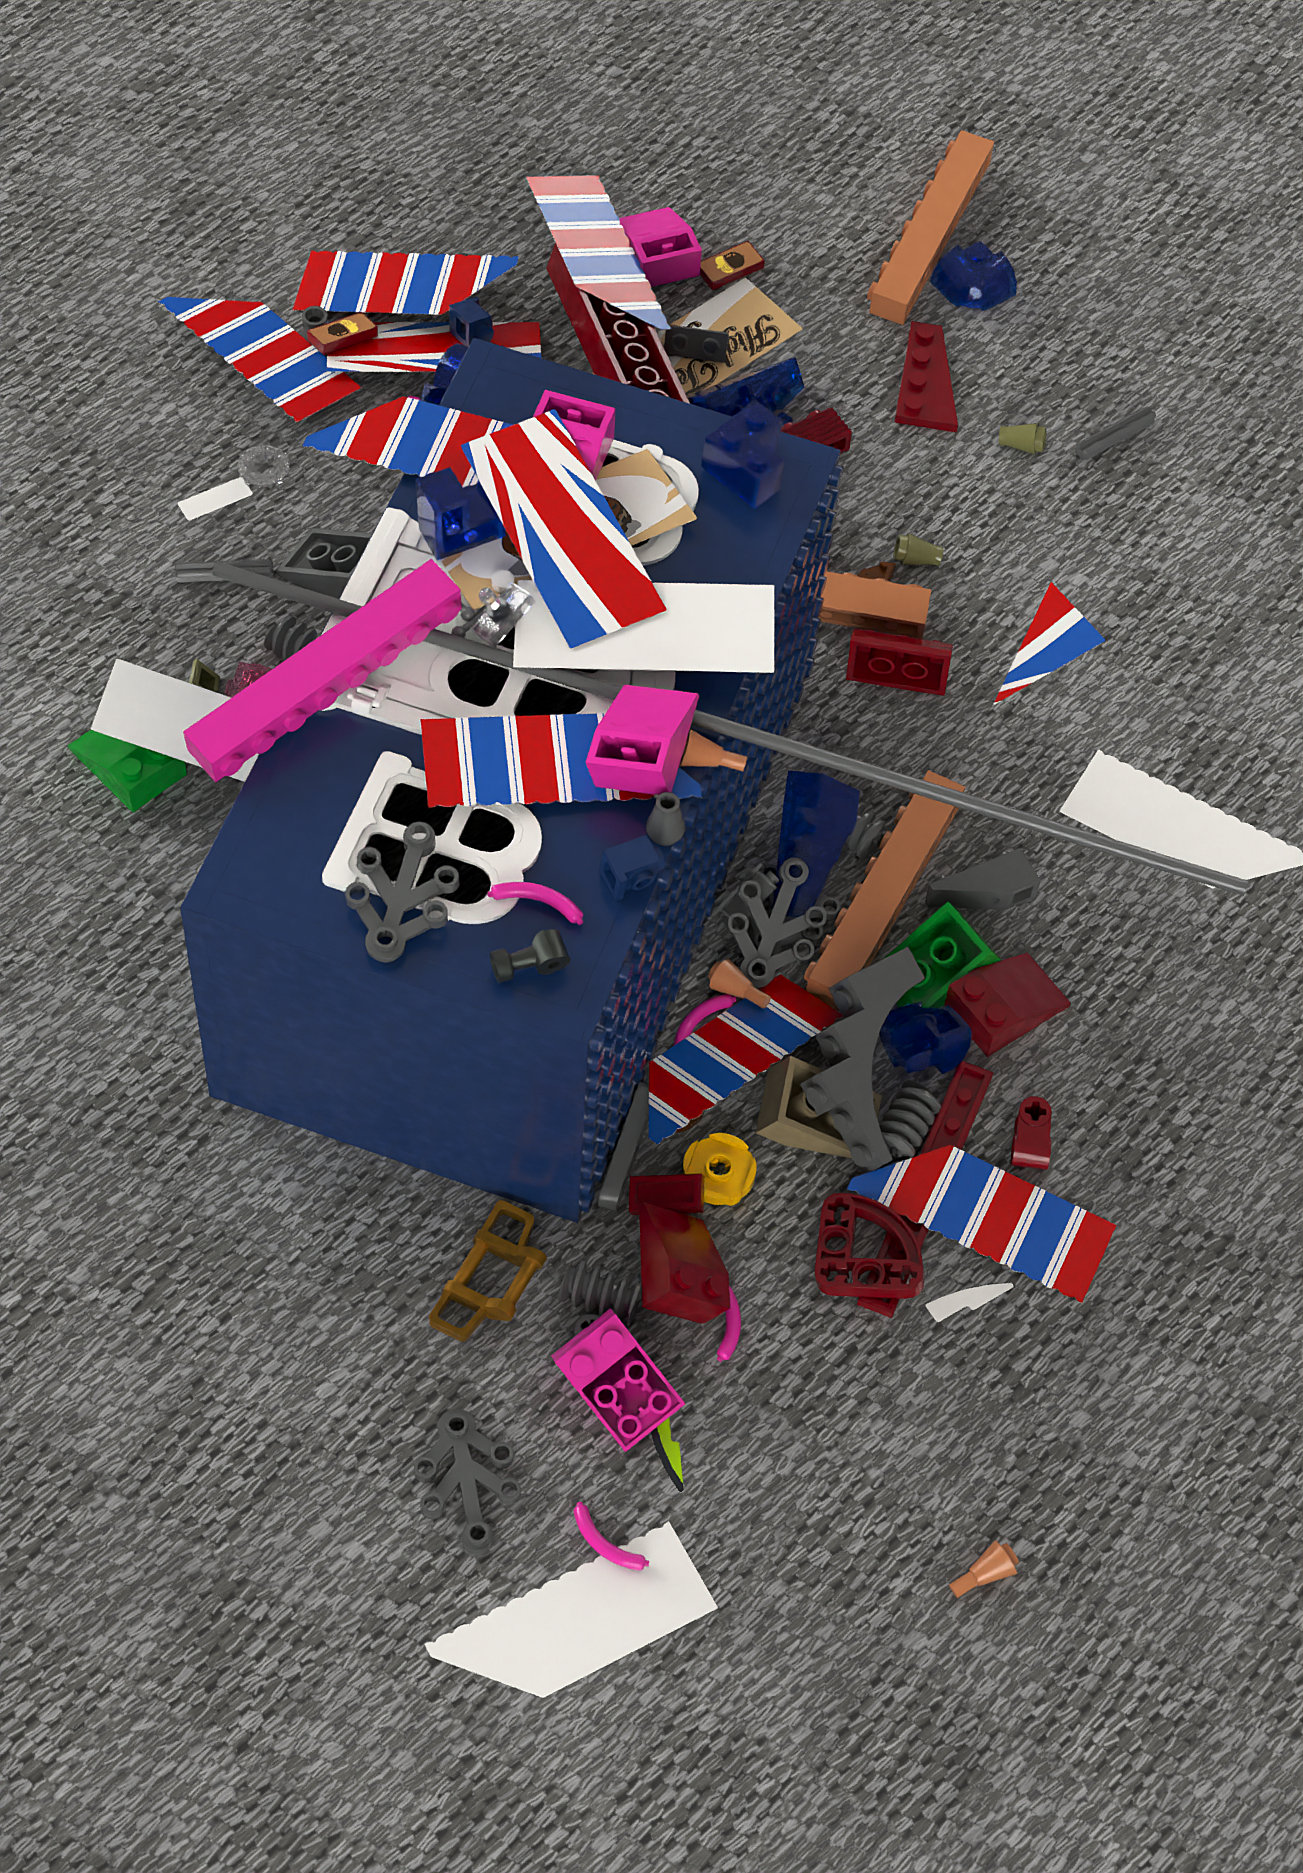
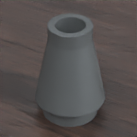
[646,792,685,846]

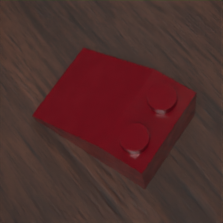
[944,952,1071,1057]
[639,1202,730,1324]

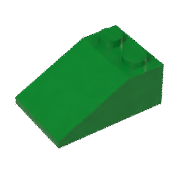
[68,730,187,813]
[882,901,1001,1024]

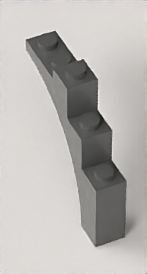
[801,947,925,1174]

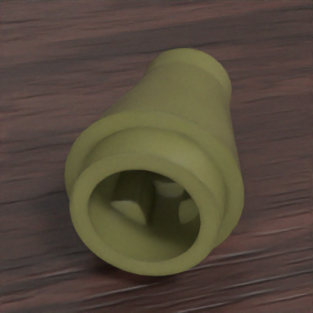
[999,423,1047,455]
[893,533,944,566]

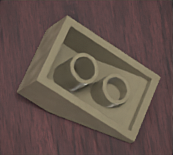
[756,1056,882,1159]

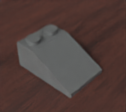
[276,528,373,599]

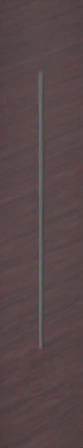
[212,561,1248,896]

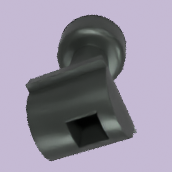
[489,929,571,983]

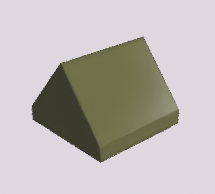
[189,659,220,692]

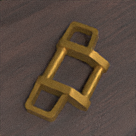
[429,1200,547,1342]

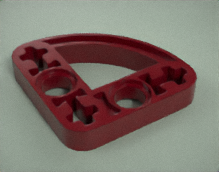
[815,1193,925,1299]

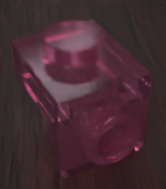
[225,662,272,698]

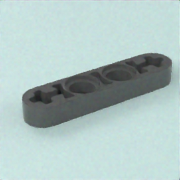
[598,1082,649,1212]

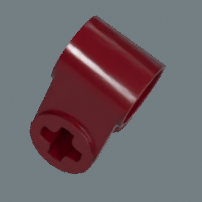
[1010,1096,1052,1170]

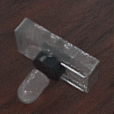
[470,582,536,647]

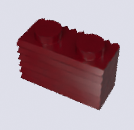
[779,407,852,454]

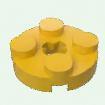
[682,1133,757,1206]

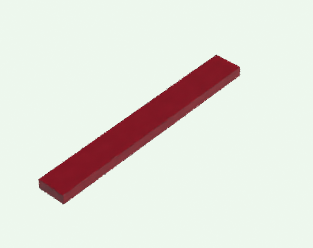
[857,1060,994,1318]

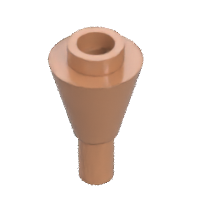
[679,729,747,771]
[708,958,771,1009]
[949,1540,1019,1598]

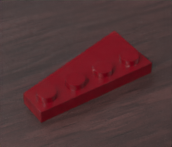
[894,321,958,432]

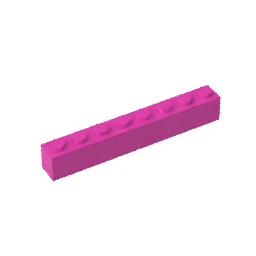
[183,559,462,782]

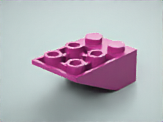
[619,207,702,287]
[533,390,616,481]
[585,685,699,795]
[551,1308,685,1452]

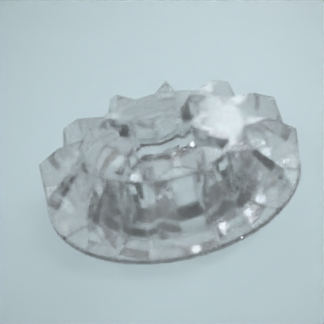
[237,445,290,490]

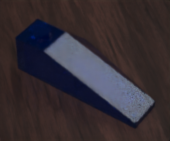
[687,357,805,427]
[773,770,860,917]

